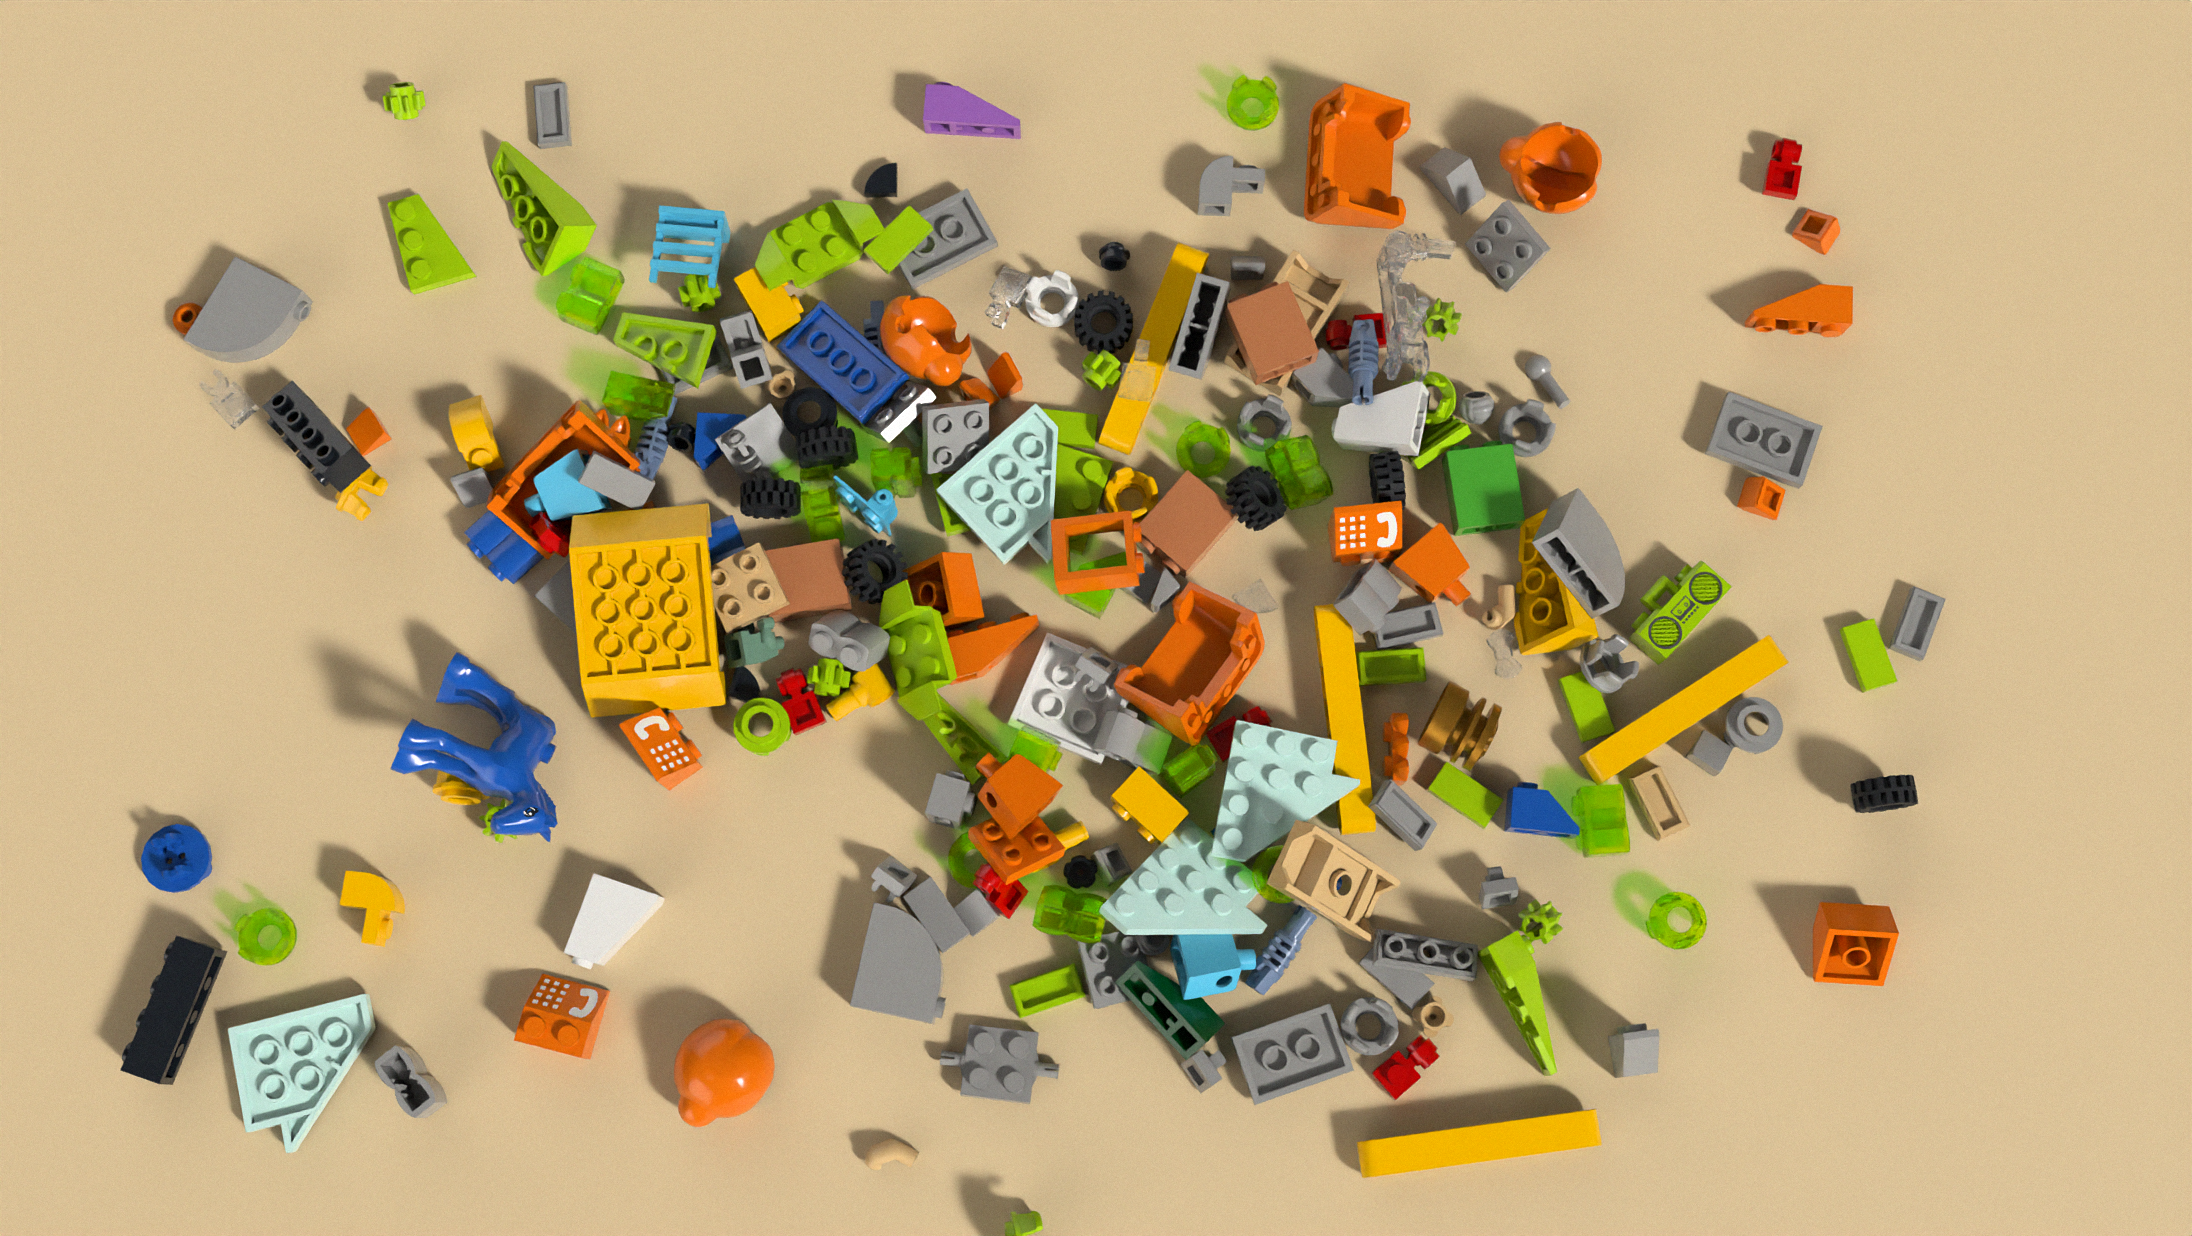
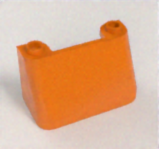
[1304,83,1411,229]
[486,399,641,560]
[1114,581,1265,746]

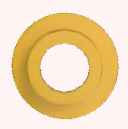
[335,466,389,521]
[1104,467,1158,523]
[432,770,491,805]

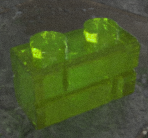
[870,447,922,498]

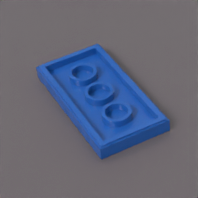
[776,300,909,425]

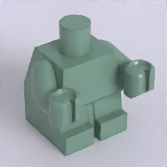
[723,617,785,669]

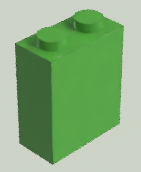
[1442,441,1525,536]

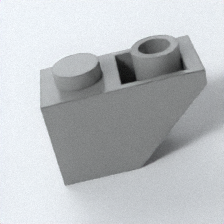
[1290,348,1365,408]
[1608,1023,1659,1078]

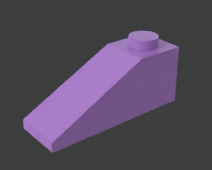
[923,82,1021,139]

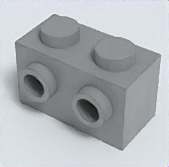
[925,770,977,831]

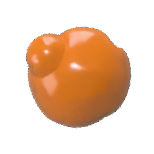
[1499,122,1602,214]
[880,295,972,386]
[674,1019,775,1127]

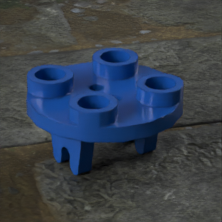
[141,824,212,893]

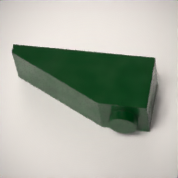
[1115,961,1225,1061]

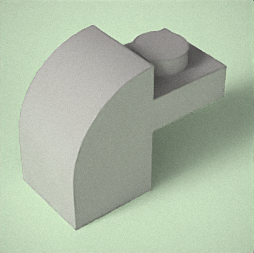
[1198,156,1265,217]
[720,310,773,389]

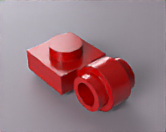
[1762,138,1802,200]
[1325,312,1390,351]
[529,512,570,558]
[776,668,827,735]
[1205,706,1273,763]
[973,862,1029,919]
[1371,1035,1440,1100]

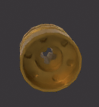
[1417,681,1502,771]

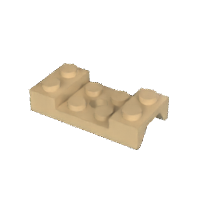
[1224,249,1350,396]
[1267,820,1401,943]

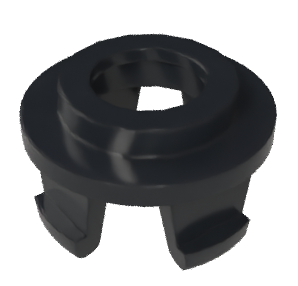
[782,387,838,439]

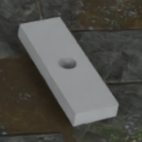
[1372,929,1478,981]

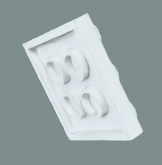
[1008,632,1128,765]

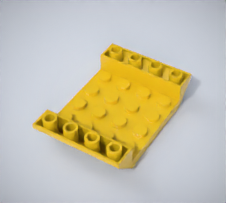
[569,503,727,718]

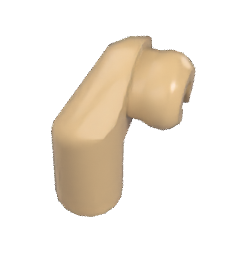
[1482,585,1516,630]
[865,1139,919,1170]

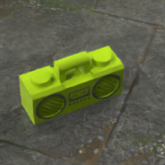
[1628,560,1732,665]

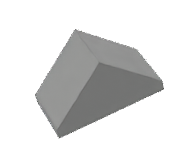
[1420,147,1486,215]

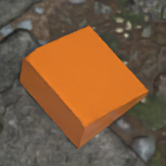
[1792,209,1840,255]
[987,352,1023,399]
[960,378,1000,411]
[346,407,392,456]
[1737,476,1786,520]

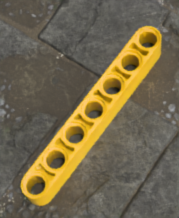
[1098,242,1209,455]
[1314,604,1376,835]
[1578,635,1789,786]
[1357,1109,1602,1178]

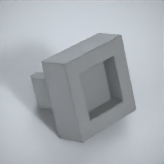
[1075,647,1119,692]
[871,856,917,903]
[1479,866,1519,909]
[1180,1049,1227,1093]

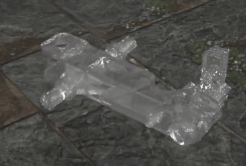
[1376,230,1456,382]

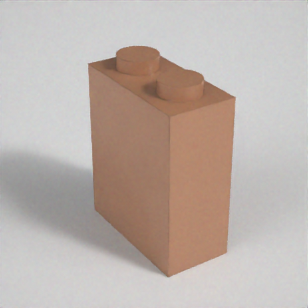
[1225,281,1319,385]
[1137,470,1238,578]
[765,538,852,623]

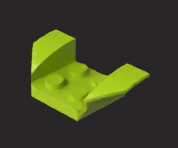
[755,199,885,291]
[879,580,958,721]

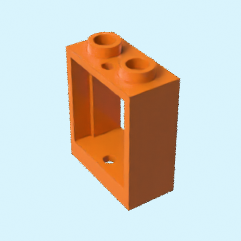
[1051,510,1145,595]

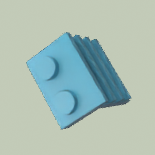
[649,205,731,288]

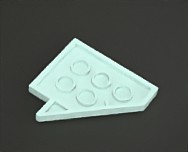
[936,403,1058,565]
[1210,720,1360,862]
[1099,817,1268,935]
[228,994,376,1153]

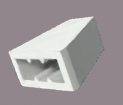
[1332,381,1431,456]
[564,874,665,969]

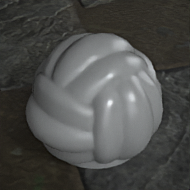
[1459,391,1495,425]

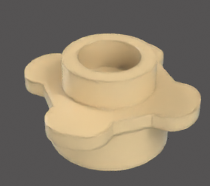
[764,370,801,408]
[1412,996,1454,1038]

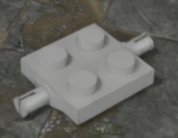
[940,1024,1059,1104]

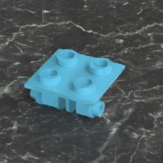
[833,475,898,537]

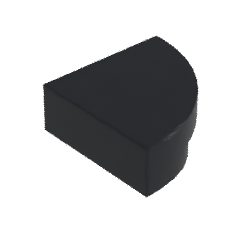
[864,163,898,198]
[726,666,761,703]

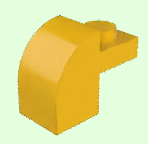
[449,395,505,472]
[340,870,405,947]

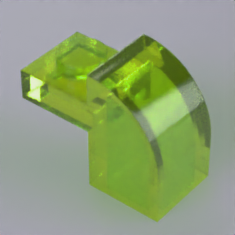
[800,464,845,543]

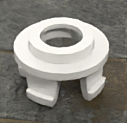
[1025,270,1079,327]

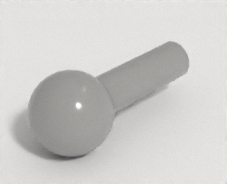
[1525,355,1570,409]

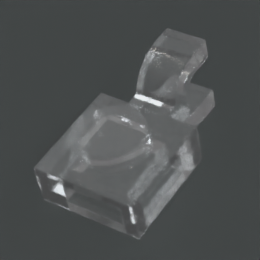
[985,266,1032,329]
[1118,339,1156,402]

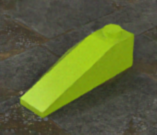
[491,141,597,276]
[1478,930,1557,1076]

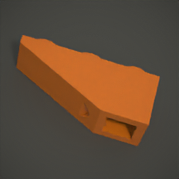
[1745,284,1853,337]
[946,612,1039,685]

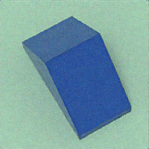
[694,412,747,471]

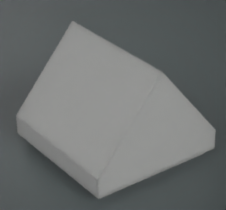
[1090,843,1133,887]

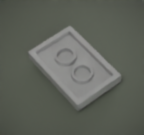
[898,188,998,290]
[1705,392,1823,489]
[1231,1003,1354,1105]

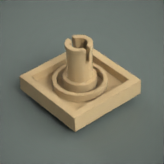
[711,542,790,634]

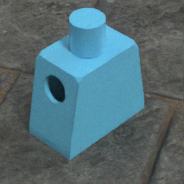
[524,449,612,522]
[1170,934,1256,1000]

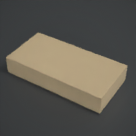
[1627,765,1691,841]

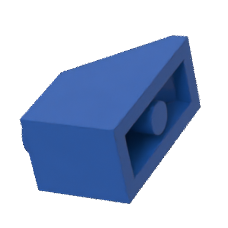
[1504,782,1580,839]

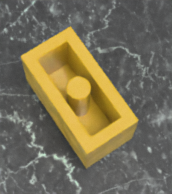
[734,267,804,343]
[1111,766,1190,845]

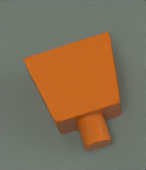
[1389,522,1471,607]
[975,752,1063,839]

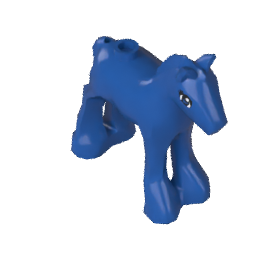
[391,652,558,842]

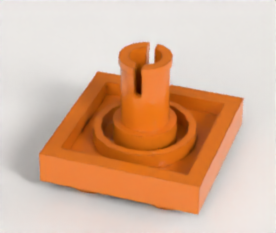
[968,815,1065,885]

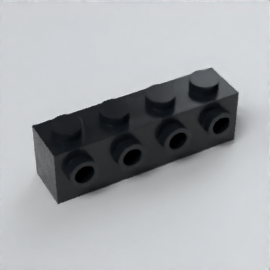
[262,380,371,493]
[120,936,228,1085]

